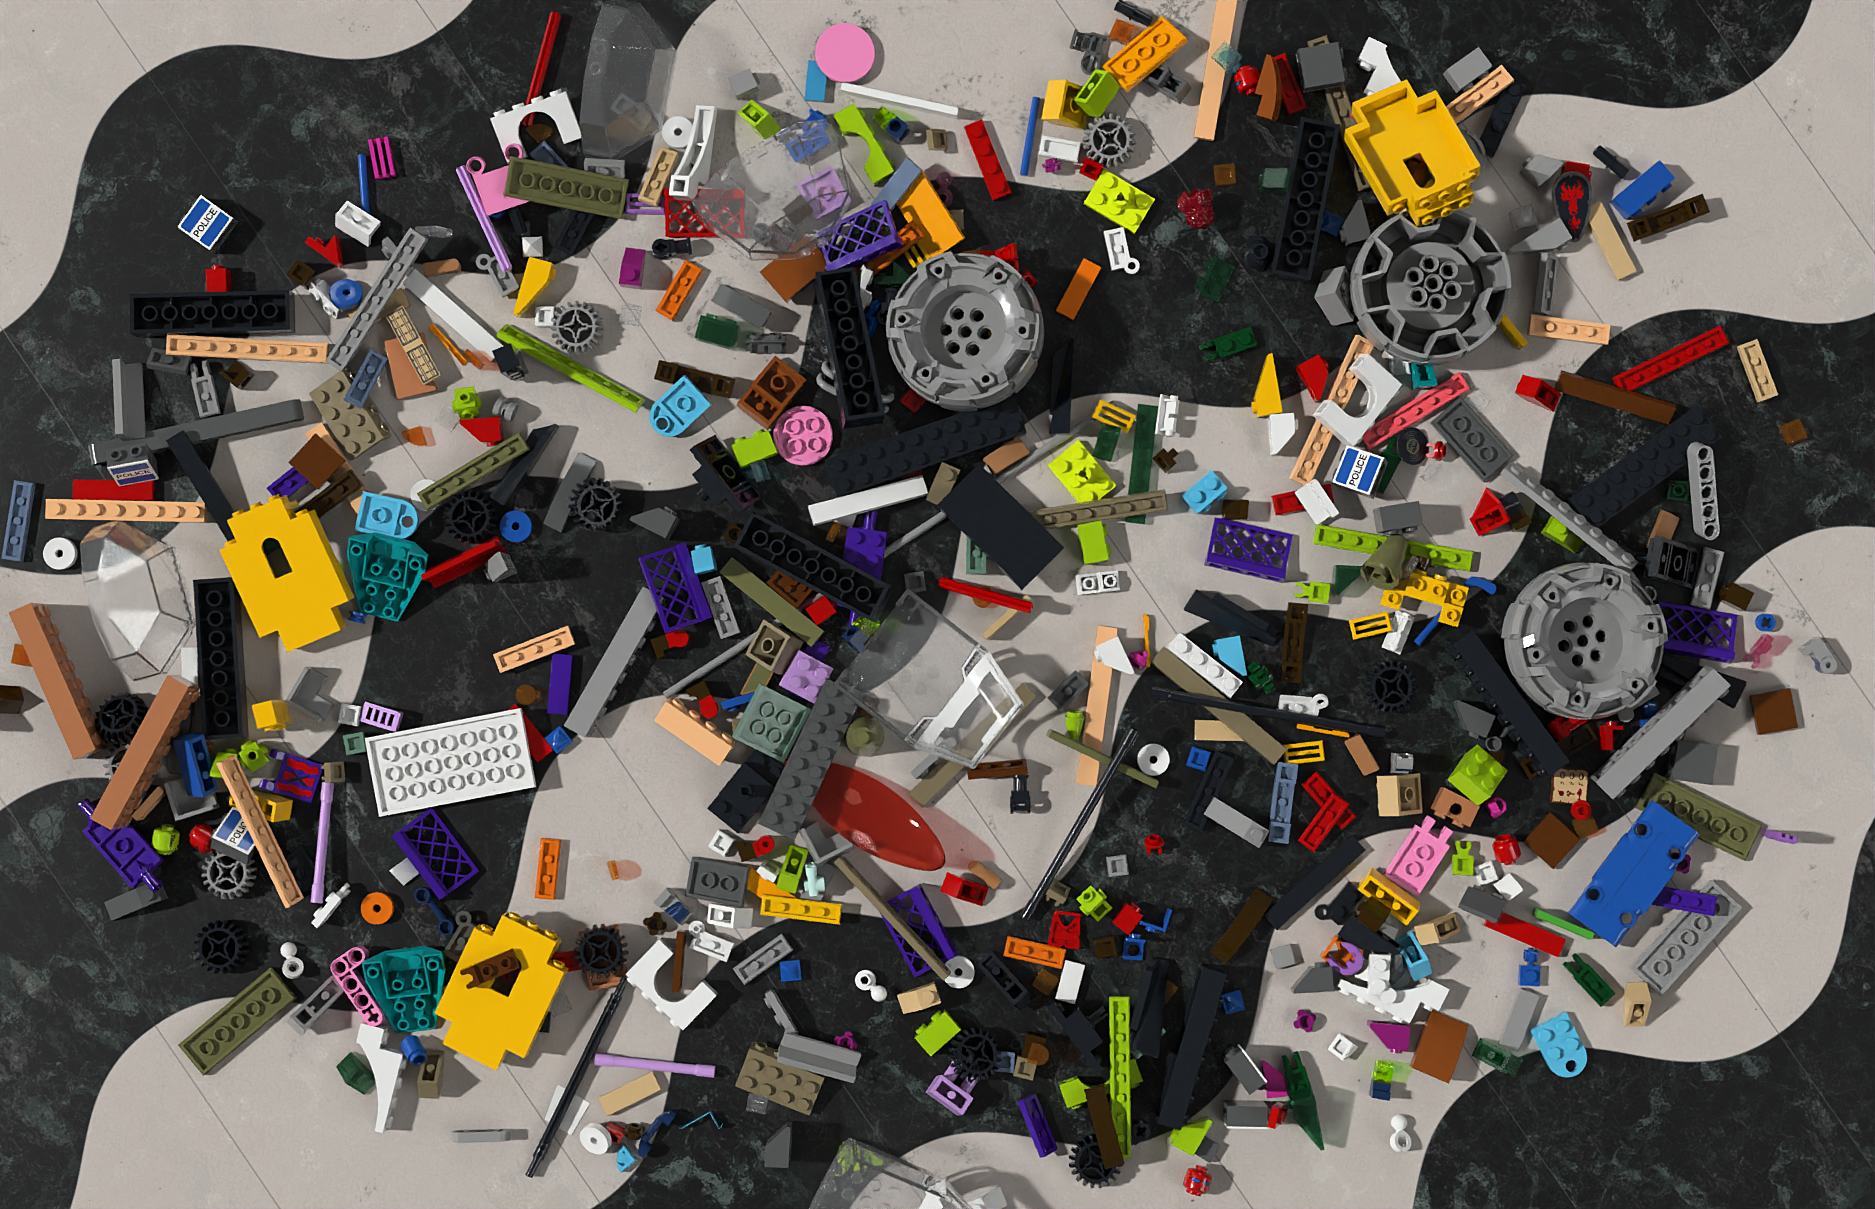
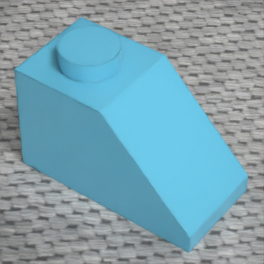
[691,544,718,575]
[1212,636,1247,676]
[1394,931,1432,982]

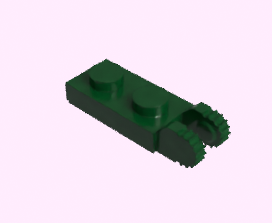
[1199,326,1257,362]
[1377,436,1401,494]
[1562,953,1616,1007]
[1281,1051,1317,1111]

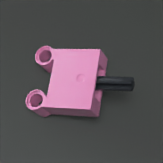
[466,143,529,235]

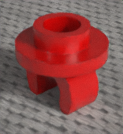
[1426,441,1446,461]
[1571,800,1591,820]
[1144,834,1164,855]

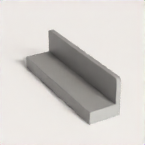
[112,359,146,441]
[777,1032,861,1083]

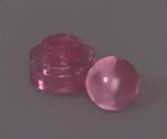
[936,171,953,208]

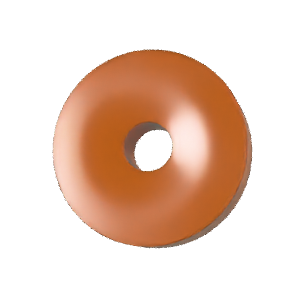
[361,892,394,924]

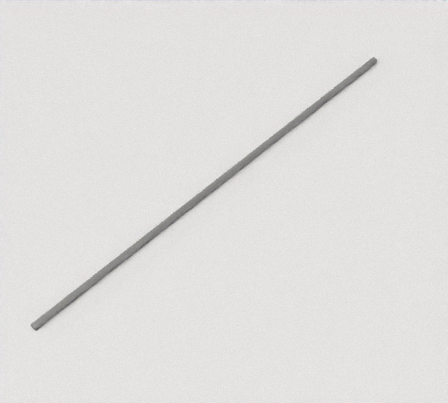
[663,400,1117,699]

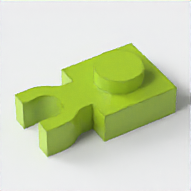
[1294,581,1330,604]
[1452,841,1474,876]

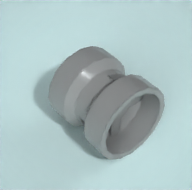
[492,396,519,422]

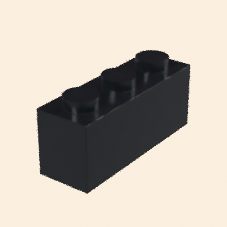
[492,343,529,381]

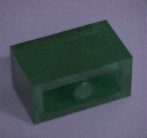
[694,313,741,351]

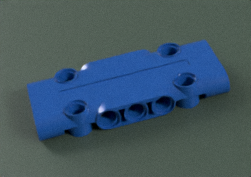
[1568,800,1700,947]

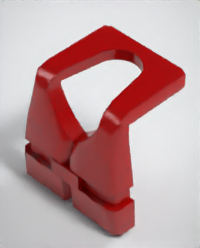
[978,243,1019,278]
[1048,911,1081,949]

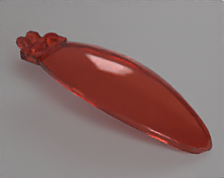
[783,753,946,871]

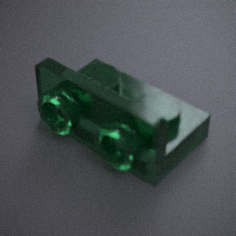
[1195,255,1235,303]

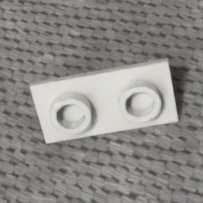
[309,278,344,319]
[1155,394,1180,437]
[1382,610,1415,654]

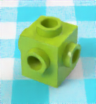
[452,386,482,420]
[238,740,271,773]
[1077,885,1112,922]

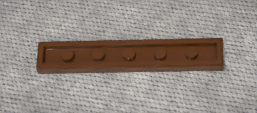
[1554,370,1676,424]

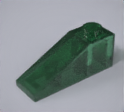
[1285,1087,1325,1150]

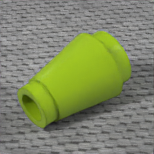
[1065,710,1085,740]

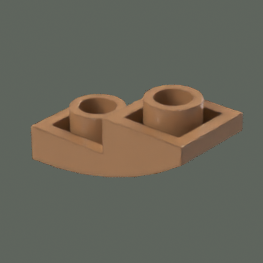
[983,437,1029,476]

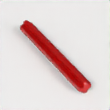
[939,577,1033,613]

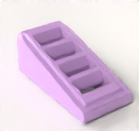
[359,702,404,732]

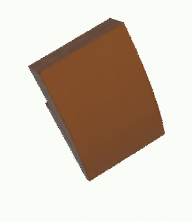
[1255,54,1282,123]
[760,235,827,303]
[737,356,806,430]
[1409,1010,1468,1084]

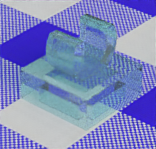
[745,460,771,482]

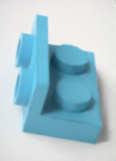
[1181,470,1228,514]

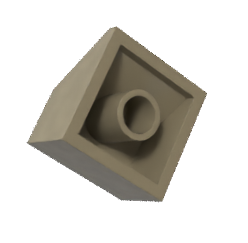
[745,619,804,676]

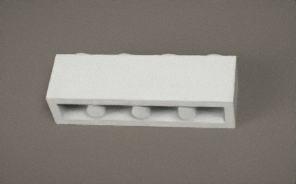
[1166,633,1243,698]

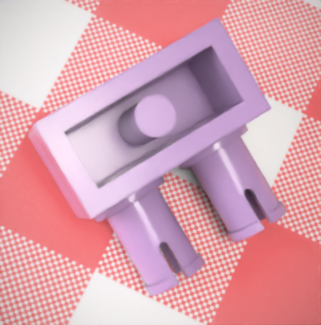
[925,1061,977,1116]

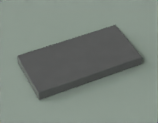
[1430,396,1514,482]

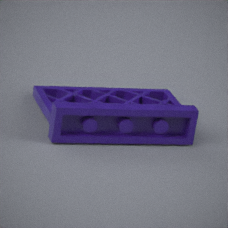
[817,200,904,271]
[1204,517,1293,583]
[638,542,712,634]
[1657,601,1737,663]
[392,807,479,901]
[880,883,958,977]

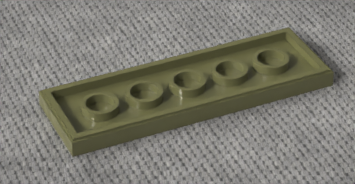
[503,156,629,219]
[1635,772,1762,861]
[178,967,297,1076]

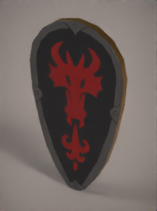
[1551,171,1592,242]

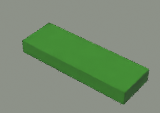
[1532,908,1595,940]

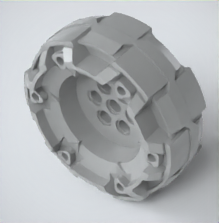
[1349,210,1511,366]
[886,251,1044,412]
[1501,562,1668,720]

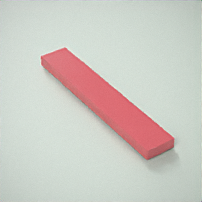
[1362,372,1470,451]

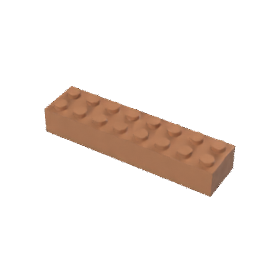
[9,603,108,760]
[90,675,200,830]

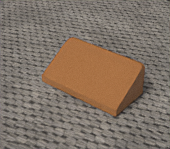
[1646,510,1679,548]
[1345,734,1379,775]

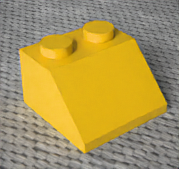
[1041,80,1088,130]

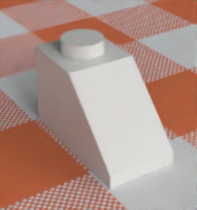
[1268,413,1298,456]
[1093,637,1134,675]
[707,903,753,928]
[963,1186,1007,1209]

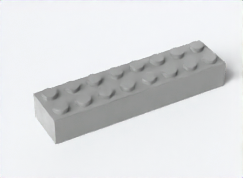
[1590,665,1731,799]

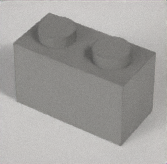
[1443,47,1492,93]

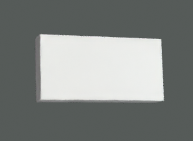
[1039,135,1081,163]
[1055,959,1085,1004]

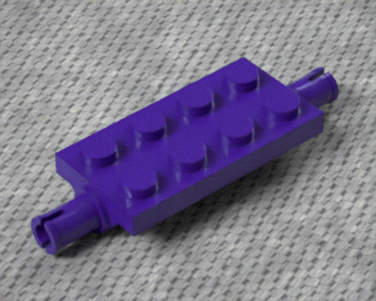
[836,510,888,630]
[78,798,164,892]

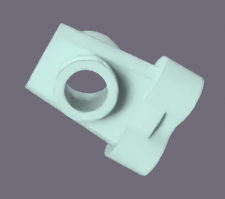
[803,862,825,896]

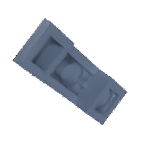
[1268,762,1298,844]

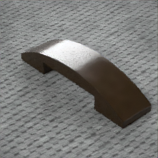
[1626,194,1710,242]
[654,360,736,399]
[1280,602,1308,683]
[1210,887,1273,964]
[1084,1084,1125,1169]

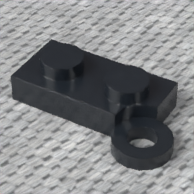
[1314,882,1364,926]

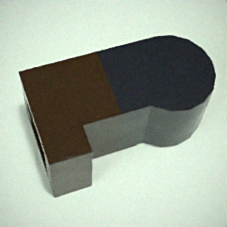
[1498,491,1532,532]

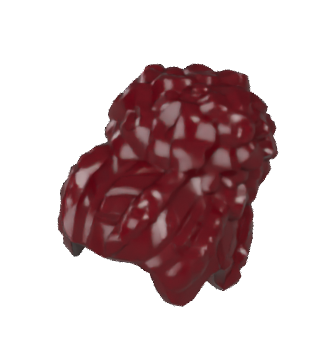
[1177,189,1215,229]

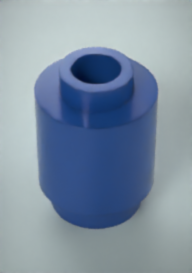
[400,1035,427,1066]

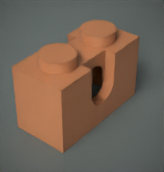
[1430,787,1480,828]

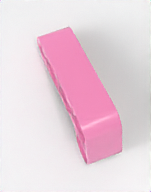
[331,945,386,1026]

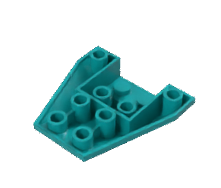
[347,532,428,622]
[362,946,446,1034]

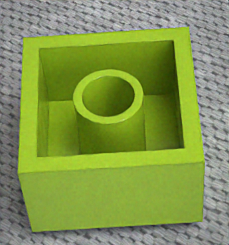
[1447,744,1508,806]

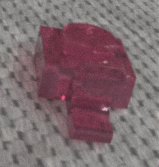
[1742,634,1774,668]

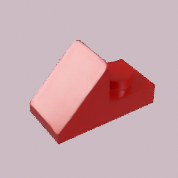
[304,235,343,268]

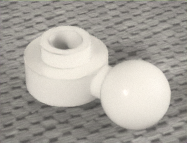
[281,942,304,979]
[855,970,887,1002]
[1390,1114,1411,1152]

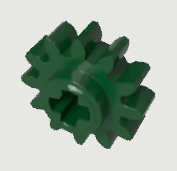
[1246,661,1276,694]

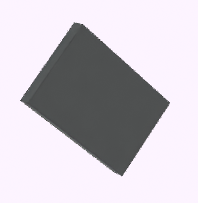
[685,857,751,907]

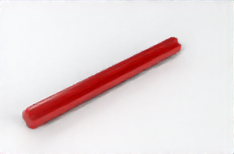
[521,12,561,127]

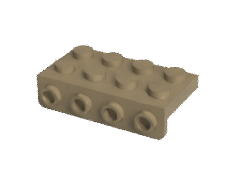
[309,369,391,461]
[735,1042,825,1115]

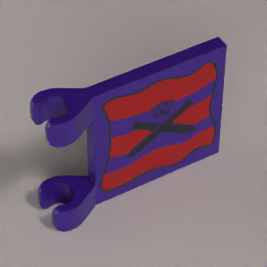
[259,749,323,803]

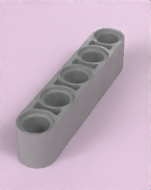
[1687,442,1720,540]

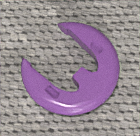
[1327,942,1364,975]

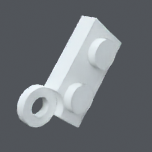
[1103,227,1140,274]
[1278,694,1328,716]

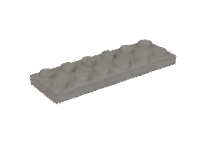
[1630,880,1742,996]

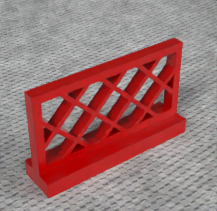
[664,189,745,237]
[421,536,506,588]

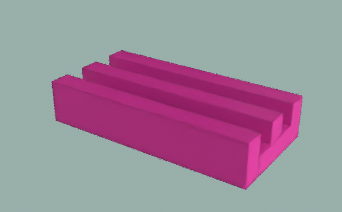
[368,136,396,180]

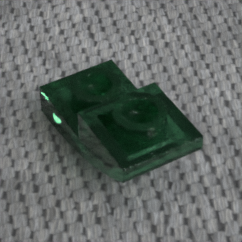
[1667,480,1705,503]

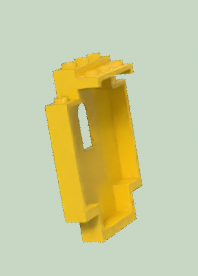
[1344,79,1481,227]
[219,494,354,652]
[434,911,569,1070]

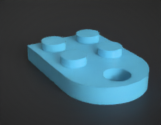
[649,375,712,437]
[354,491,419,539]
[1529,1011,1587,1077]

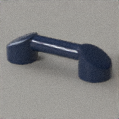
[414,887,456,936]
[638,1110,677,1158]

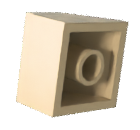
[1377,773,1423,816]

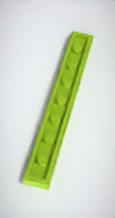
[496,324,645,413]
[1313,524,1474,572]
[1109,996,1131,1159]

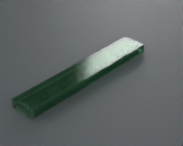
[1125,404,1158,525]

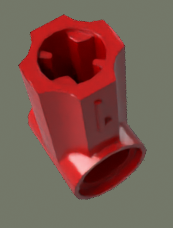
[1545,716,1588,742]

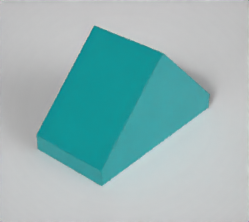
[1411,363,1437,390]

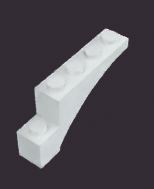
[1356,37,1401,96]
[669,105,717,201]
[1335,978,1450,1024]
[356,1021,408,1133]

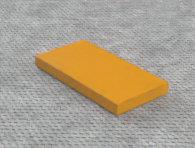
[1102,16,1188,93]
[897,172,965,258]

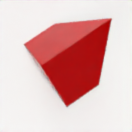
[1470,487,1511,536]

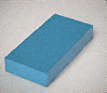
[804,60,827,103]

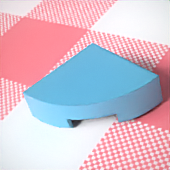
[617,1144,637,1173]

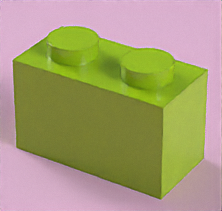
[1074,69,1121,118]
[731,429,778,469]
[1077,521,1111,565]
[915,1010,961,1056]

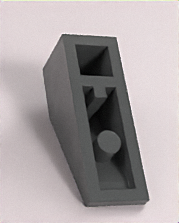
[104,880,168,921]

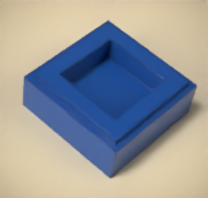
[1186,746,1211,771]

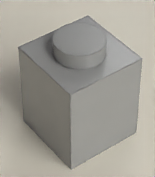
[728,68,760,100]

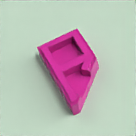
[1261,1060,1287,1098]

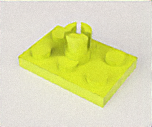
[1084,169,1155,234]
[1047,440,1116,503]

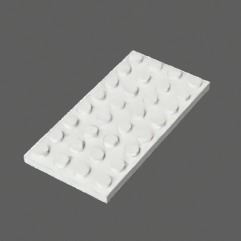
[365,708,536,817]

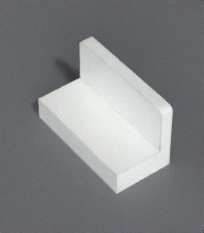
[335,201,381,247]
[1295,479,1339,525]
[181,647,199,686]

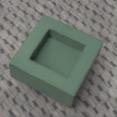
[343,732,367,755]

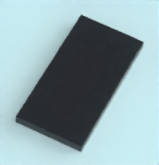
[937,464,1064,590]

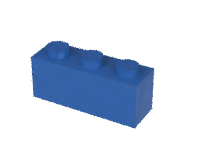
[1610,160,1675,219]
[173,733,219,797]

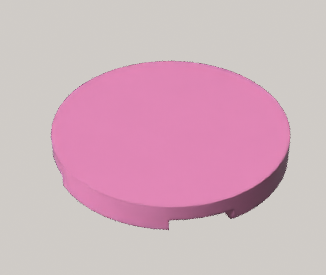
[815,23,875,83]
[773,406,833,466]

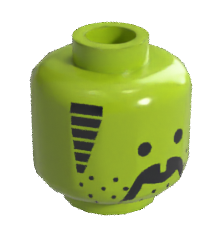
[152,824,180,855]

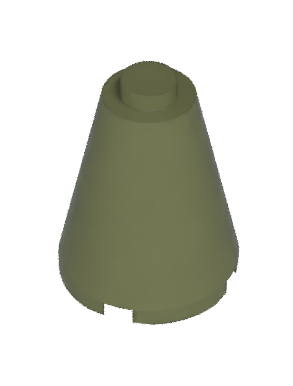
[1360,534,1408,590]
[844,717,884,757]

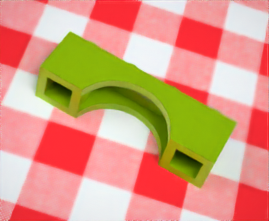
[833,103,896,187]
[1058,1056,1143,1109]

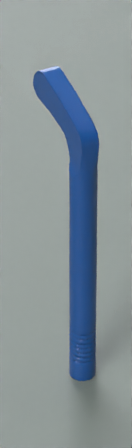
[1413,576,1496,646]

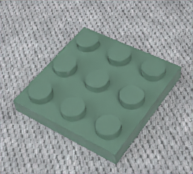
[732,683,811,763]

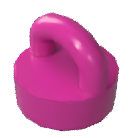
[1128,650,1148,670]
[1485,796,1507,818]

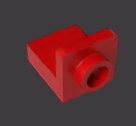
[1599,722,1624,750]

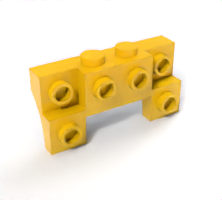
[1380,568,1469,627]

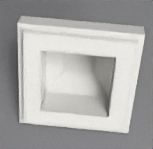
[522,237,543,258]

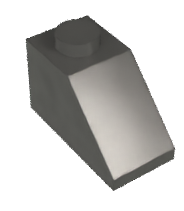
[1339,199,1371,247]
[1454,700,1495,740]
[1291,962,1334,994]

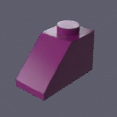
[619,247,646,289]
[1367,1020,1410,1053]

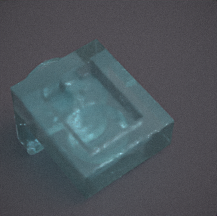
[1211,42,1243,76]

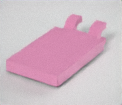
[1383,815,1453,897]

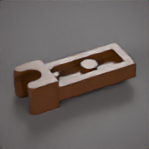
[460,948,521,989]

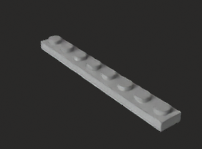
[325,228,428,371]
[1500,462,1638,573]

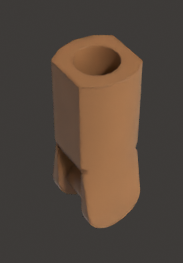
[423,259,461,277]
[968,861,1002,890]

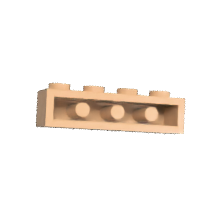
[654,697,737,766]

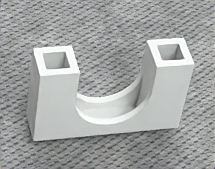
[490,89,583,164]
[1312,354,1402,446]
[626,938,718,1030]

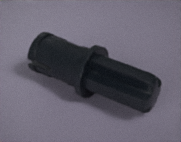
[1114,0,1153,27]
[1593,145,1630,179]

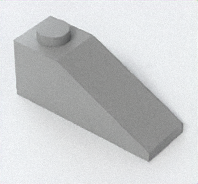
[1520,154,1564,189]
[1505,218,1572,255]
[484,552,517,583]
[1204,797,1269,848]
[287,975,344,1036]

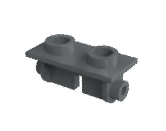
[745,332,786,353]

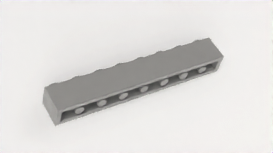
[564,587,666,738]

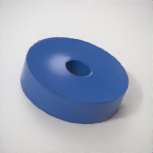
[330,279,363,310]
[500,510,533,543]

